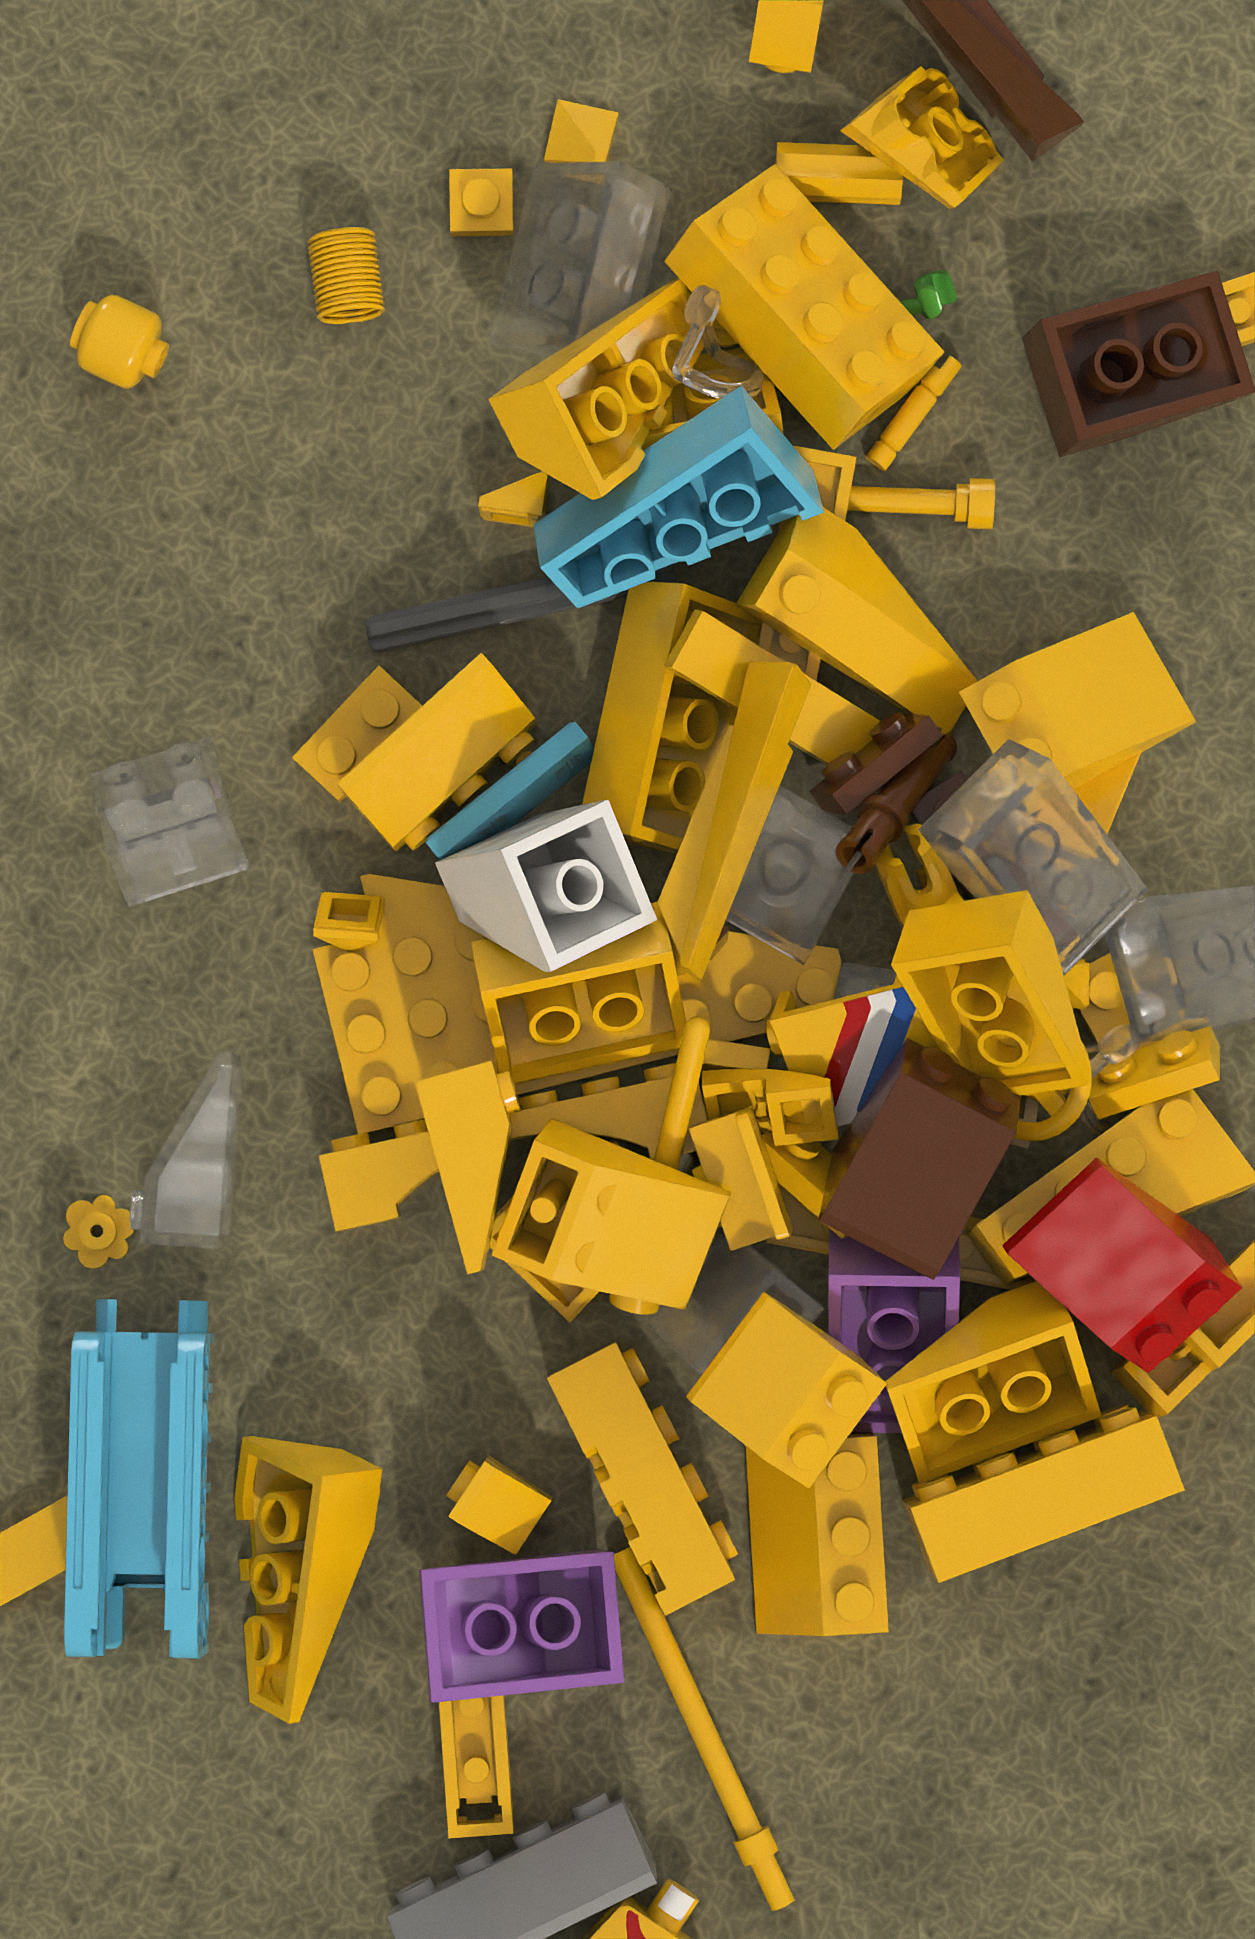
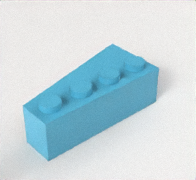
[533,385,824,609]

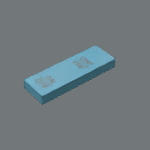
[425,721,594,860]

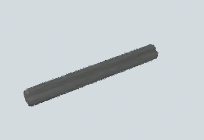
[366,564,676,653]

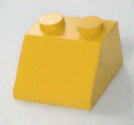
[686,1292,887,1488]

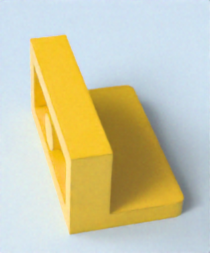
[689,1106,793,1251]

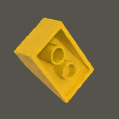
[959,612,1196,816]
[891,890,1091,1096]
[415,1060,521,1274]
[885,1281,1102,1484]

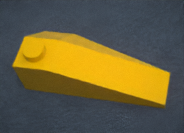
[488,277,712,500]
[735,507,978,737]
[234,1436,383,1724]

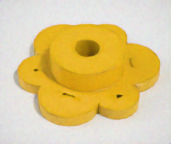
[63,1195,136,1269]

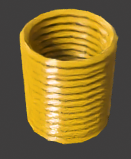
[307,227,385,324]

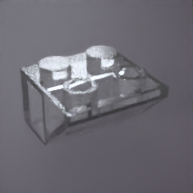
[91,736,251,907]
[648,1231,828,1375]

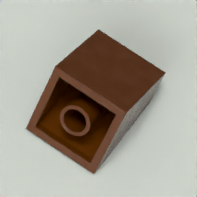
[818,1038,1021,1280]

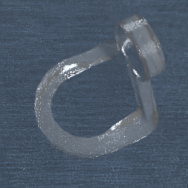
[672,285,763,399]
[1068,1024,1141,1136]

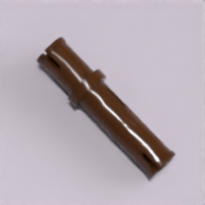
[835,727,957,874]

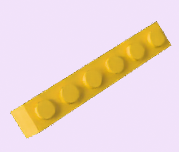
[319,1063,707,1231]

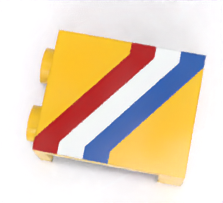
[766,975,939,1126]

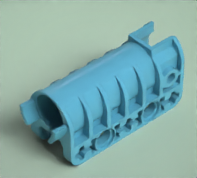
[64,1299,214,1659]

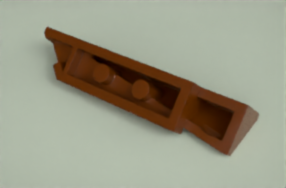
[902,0,1084,162]

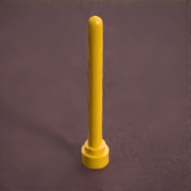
[847,478,995,530]
[609,1016,710,1315]

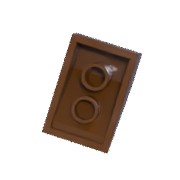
[1022,271,1255,458]

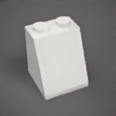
[435,800,657,972]

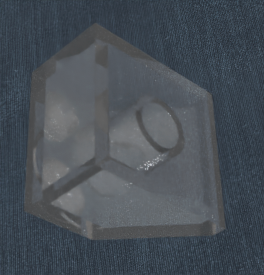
[726,785,862,965]

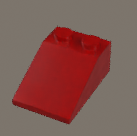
[1002,1157,1243,1373]

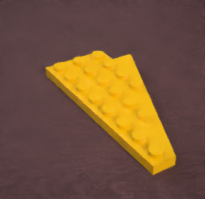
[312,874,850,1134]

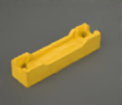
[439,1695,515,1839]

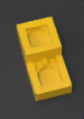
[702,1068,839,1146]

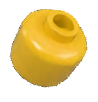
[70,294,169,389]

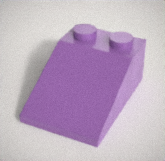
[828,1230,960,1433]
[419,1549,624,1703]

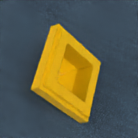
[313,892,385,952]

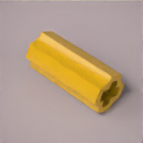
[775,142,903,205]

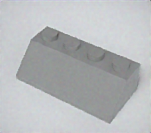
[387,1791,657,1939]

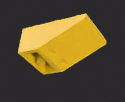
[491,1118,731,1310]

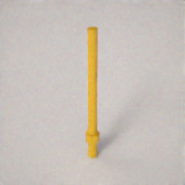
[614,1546,795,1911]

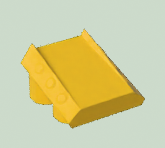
[840,66,1004,209]

